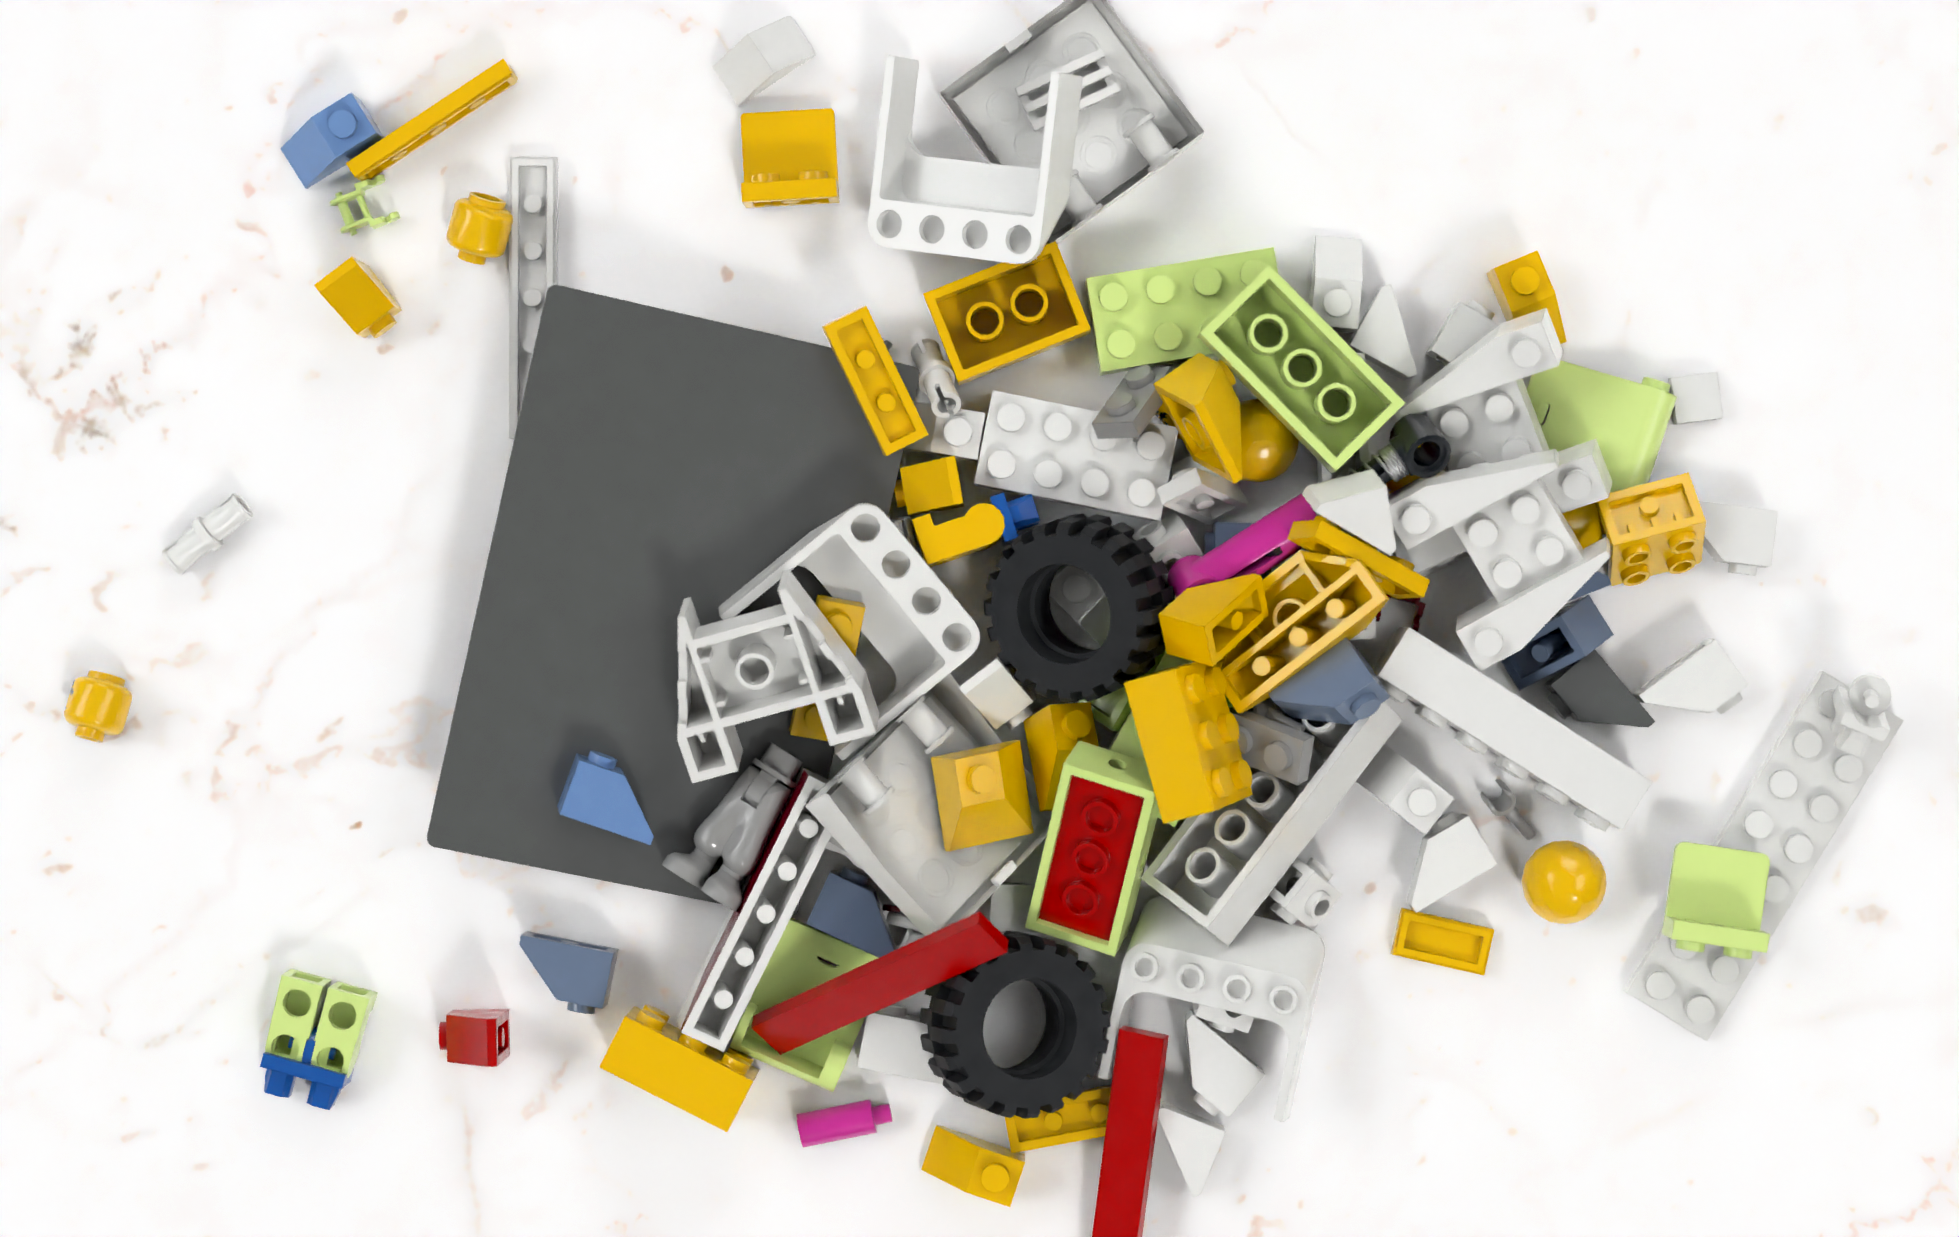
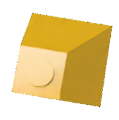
[1153,353,1243,484]
[931,740,1034,852]

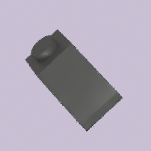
[1544,650,1655,728]

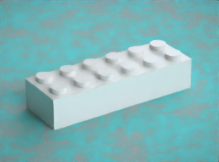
[1373,627,1653,832]
[1141,701,1402,946]

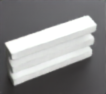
[1015,48,1121,132]

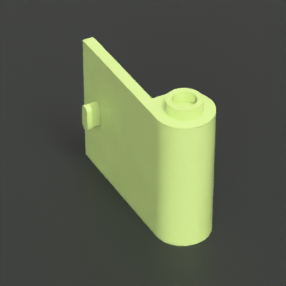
[1527,360,1677,493]
[729,917,879,1092]

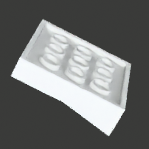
[939,0,1205,244]
[805,673,1052,936]

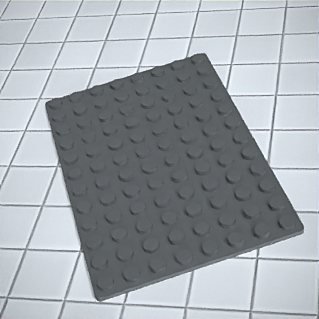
[427,285,920,917]

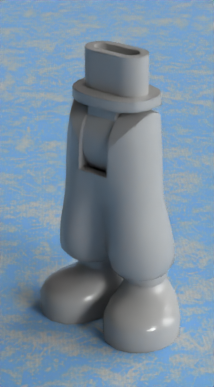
[661,743,803,912]

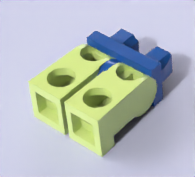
[260,969,378,1110]

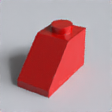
[439,1009,510,1067]

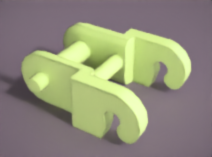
[329,174,400,236]

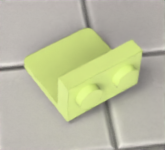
[1662,842,1770,959]

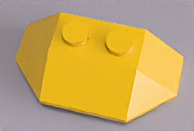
[1216,550,1389,714]

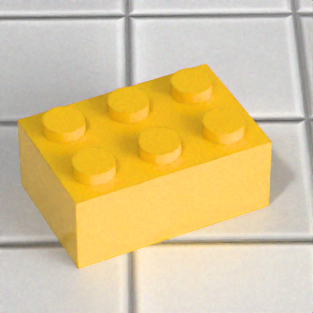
[923,241,1091,386]
[1124,661,1253,824]
[599,1004,760,1132]

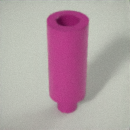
[797,1099,893,1148]

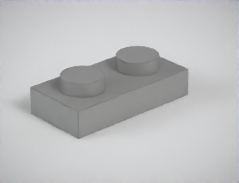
[1092,365,1173,439]
[1229,707,1314,785]

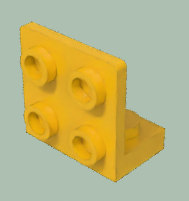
[740,108,840,208]
[1596,472,1706,586]

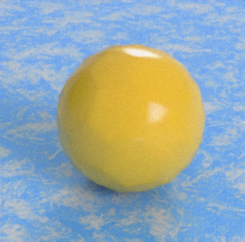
[1240,399,1299,482]
[1522,840,1607,924]

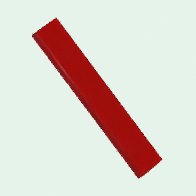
[751,911,1008,1055]
[1092,1025,1169,1237]

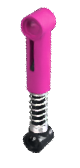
[1167,413,1451,598]

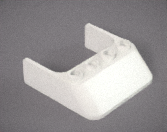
[868,55,1083,264]
[718,503,980,761]
[1098,896,1325,1122]

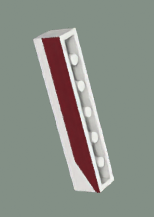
[676,767,832,1052]

